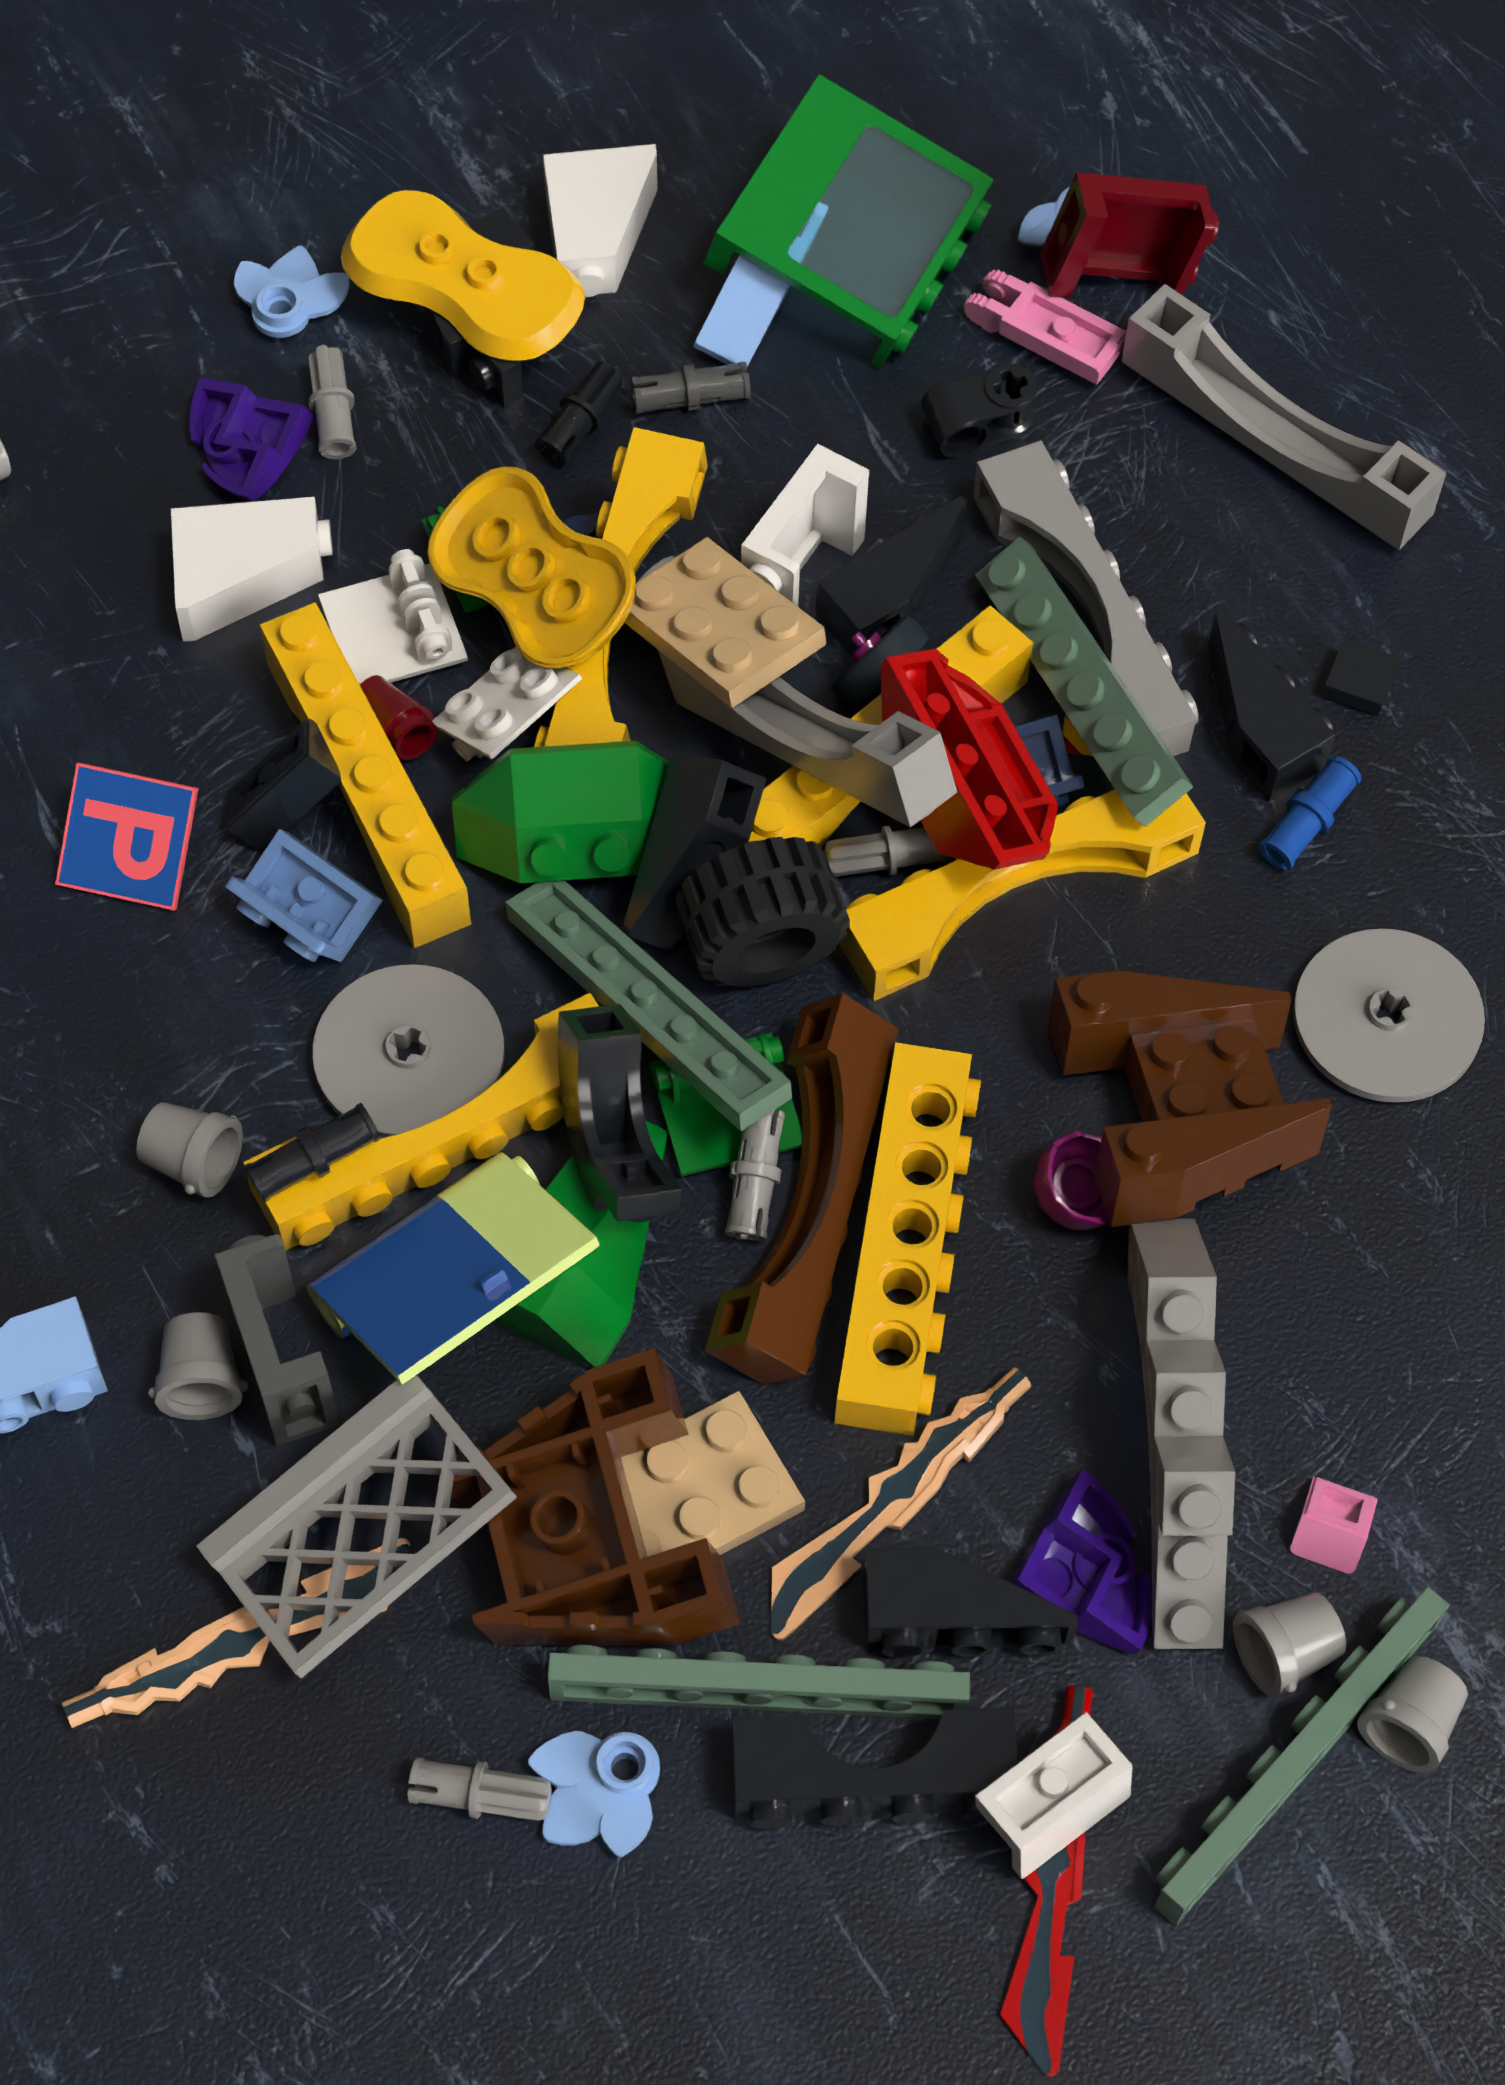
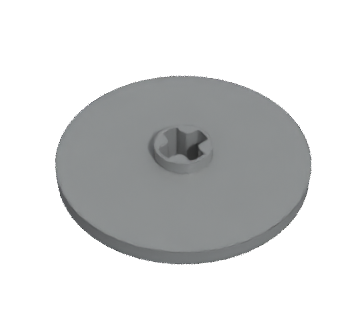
[1293,929,1485,1102]
[313,964,505,1138]

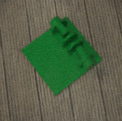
[649,1033,802,1177]

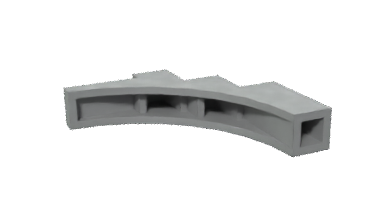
[1127,1218,1235,1649]

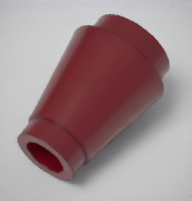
[360,675,437,760]

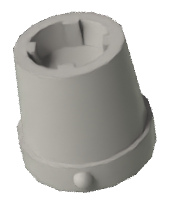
[136,1102,243,1197]
[148,1312,249,1420]
[1233,1592,1346,1697]
[1357,1656,1468,1773]

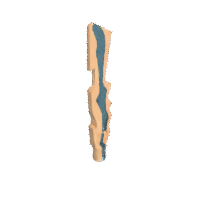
[771,1367,1031,1641]
[62,1538,410,1728]

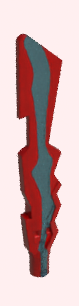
[1000,1685,1093,2077]

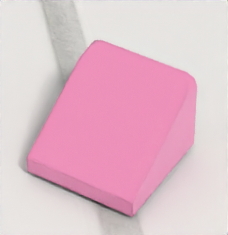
[1290,1476,1378,1574]

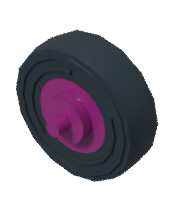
[830,615,929,709]

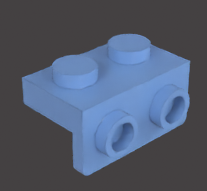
[225,829,383,962]

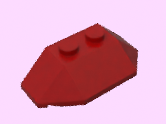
[881,649,1058,870]

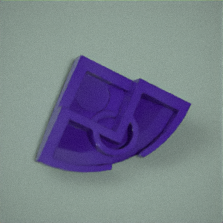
[189,377,315,502]
[1009,1469,1152,1654]

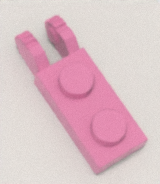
[963,269,1126,385]

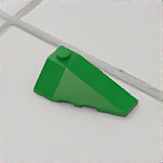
[493,1121,668,1370]

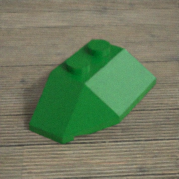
[452,741,670,883]

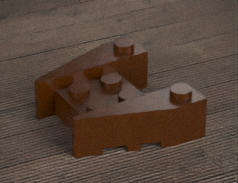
[1048,970,1332,1227]
[438,1348,741,1646]

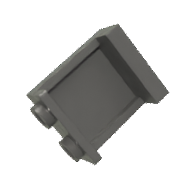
[215,1234,341,1446]

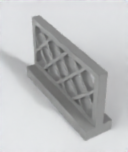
[197,1375,517,1678]

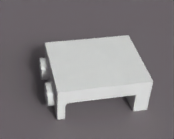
[741,444,869,606]

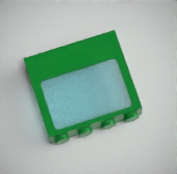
[703,74,994,369]

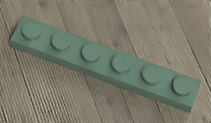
[975,536,1194,827]
[505,880,792,1131]
[1154,1587,1450,1926]
[548,1645,970,1719]

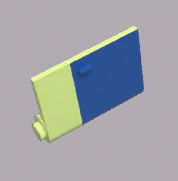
[306,1152,600,1385]

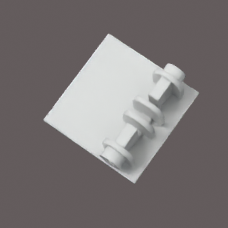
[318,549,468,685]
[432,647,582,762]

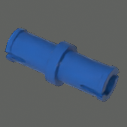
[1258,756,1362,870]

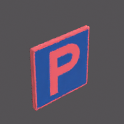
[55,762,199,910]

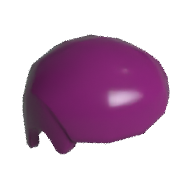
[1032,1131,1109,1230]

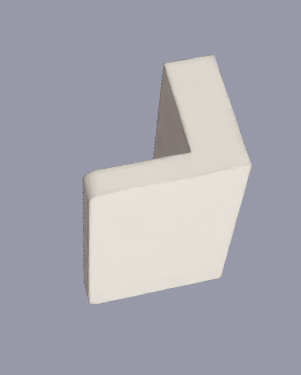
[975,1712,1132,1879]

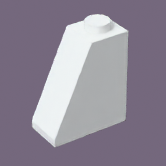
[543,144,657,297]
[171,497,333,642]

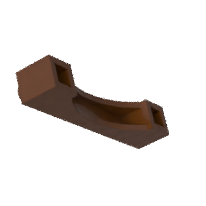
[705,993,899,1385]

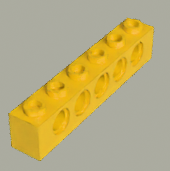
[835,1043,981,1436]

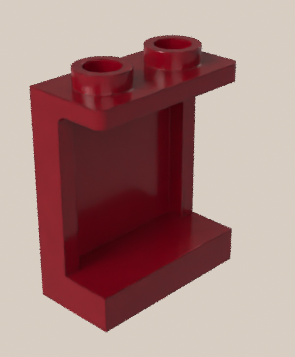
[1040,172,1219,298]

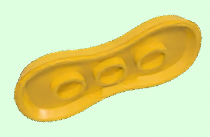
[341,190,585,361]
[428,466,636,668]

